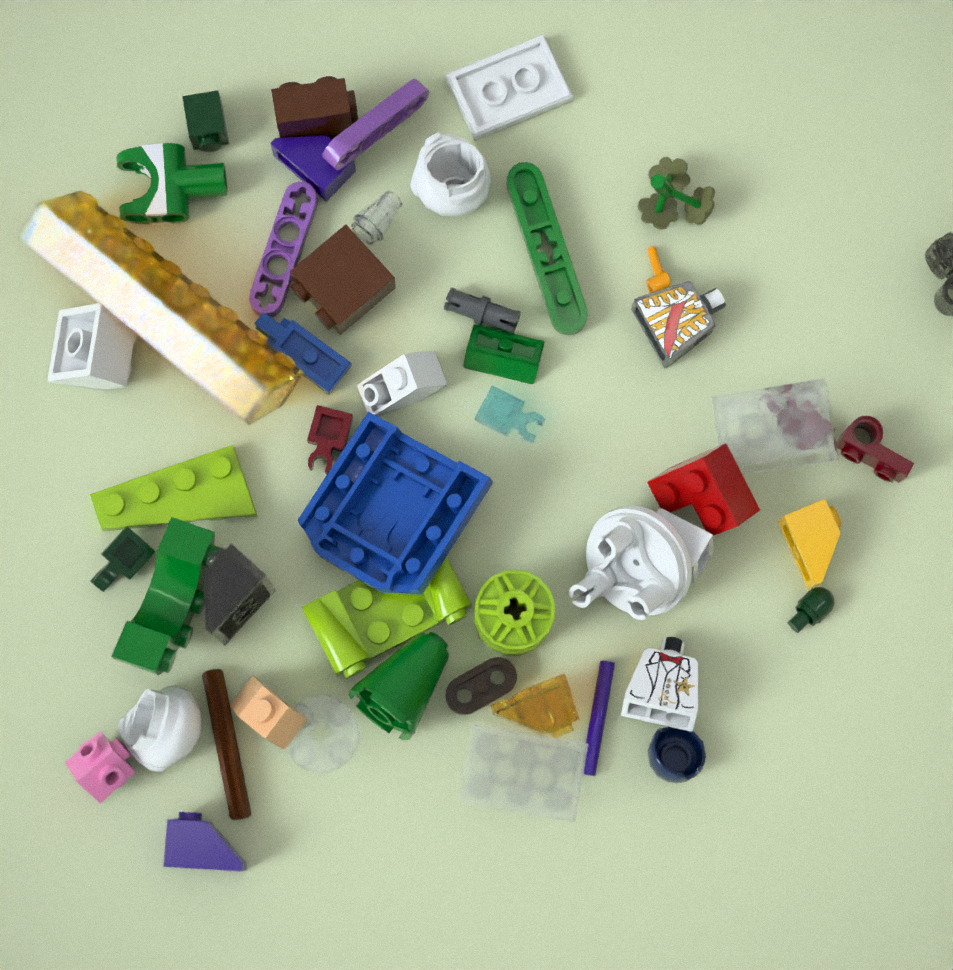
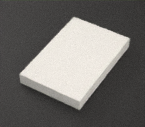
[446,34,573,141]

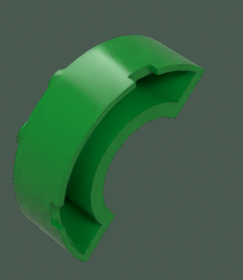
[111,517,220,675]

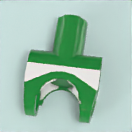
[116,143,227,225]

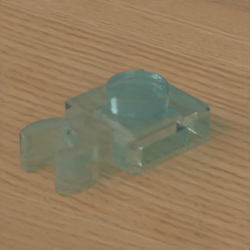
[475,385,545,443]

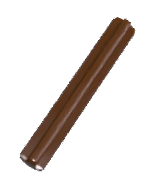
[202,669,251,820]

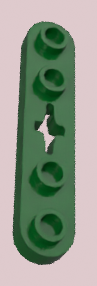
[506,162,588,335]

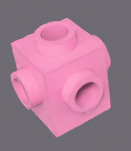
[65,731,136,803]

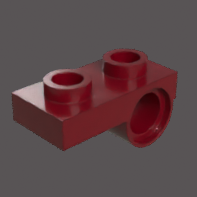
[834,416,914,483]

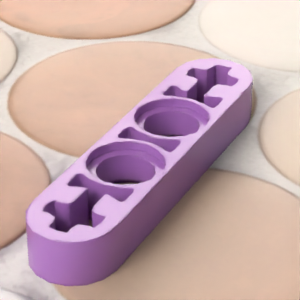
[322,79,430,170]
[249,181,318,318]

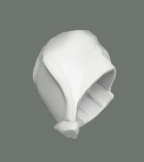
[410,132,491,217]
[118,685,202,772]

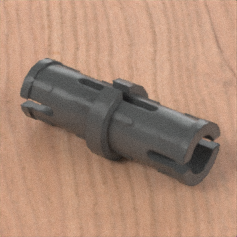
[444,287,521,334]

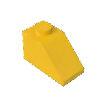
[778,499,841,590]

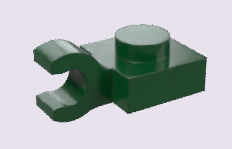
[90,526,156,592]

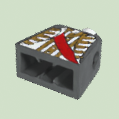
[631,281,726,369]

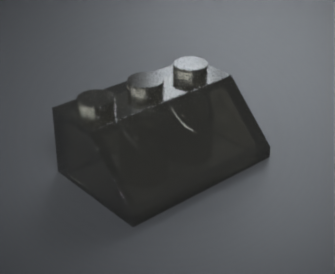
[204,544,276,646]

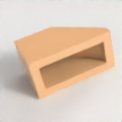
[229,675,308,750]

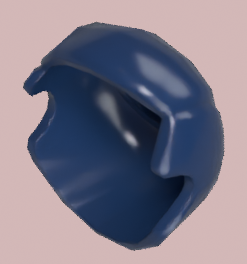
[647,727,706,783]

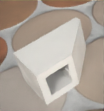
[357,351,448,416]

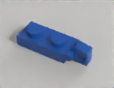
[254,312,352,395]

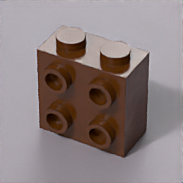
[271,76,358,140]
[290,224,396,335]

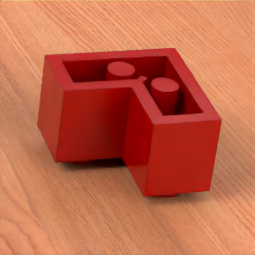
[647,443,760,536]

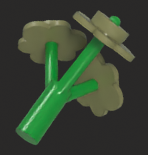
[638,157,715,229]

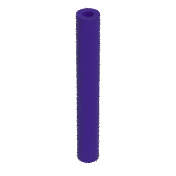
[581,661,615,776]

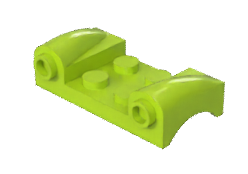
[301,557,472,678]

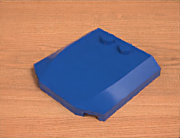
[297,411,494,595]

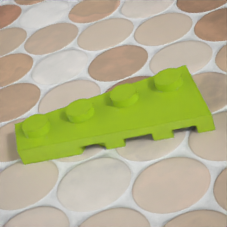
[90,445,257,531]

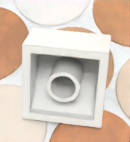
[47,303,138,390]

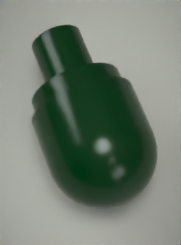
[788,587,835,633]

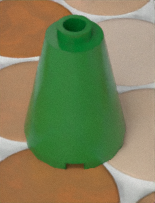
[349,632,449,740]

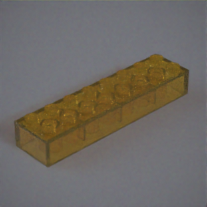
[21,190,304,425]

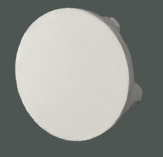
[569,506,692,620]

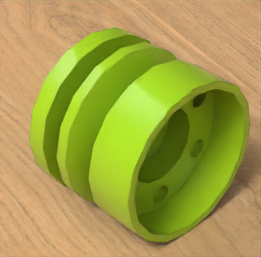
[474,570,555,656]

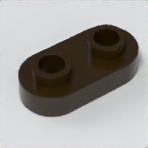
[445,657,517,715]

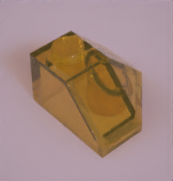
[490,673,580,739]

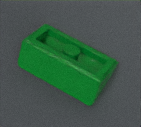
[463,324,545,384]

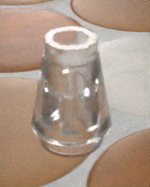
[351,190,402,245]

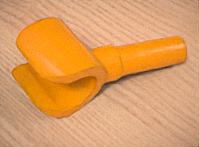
[646,246,670,293]

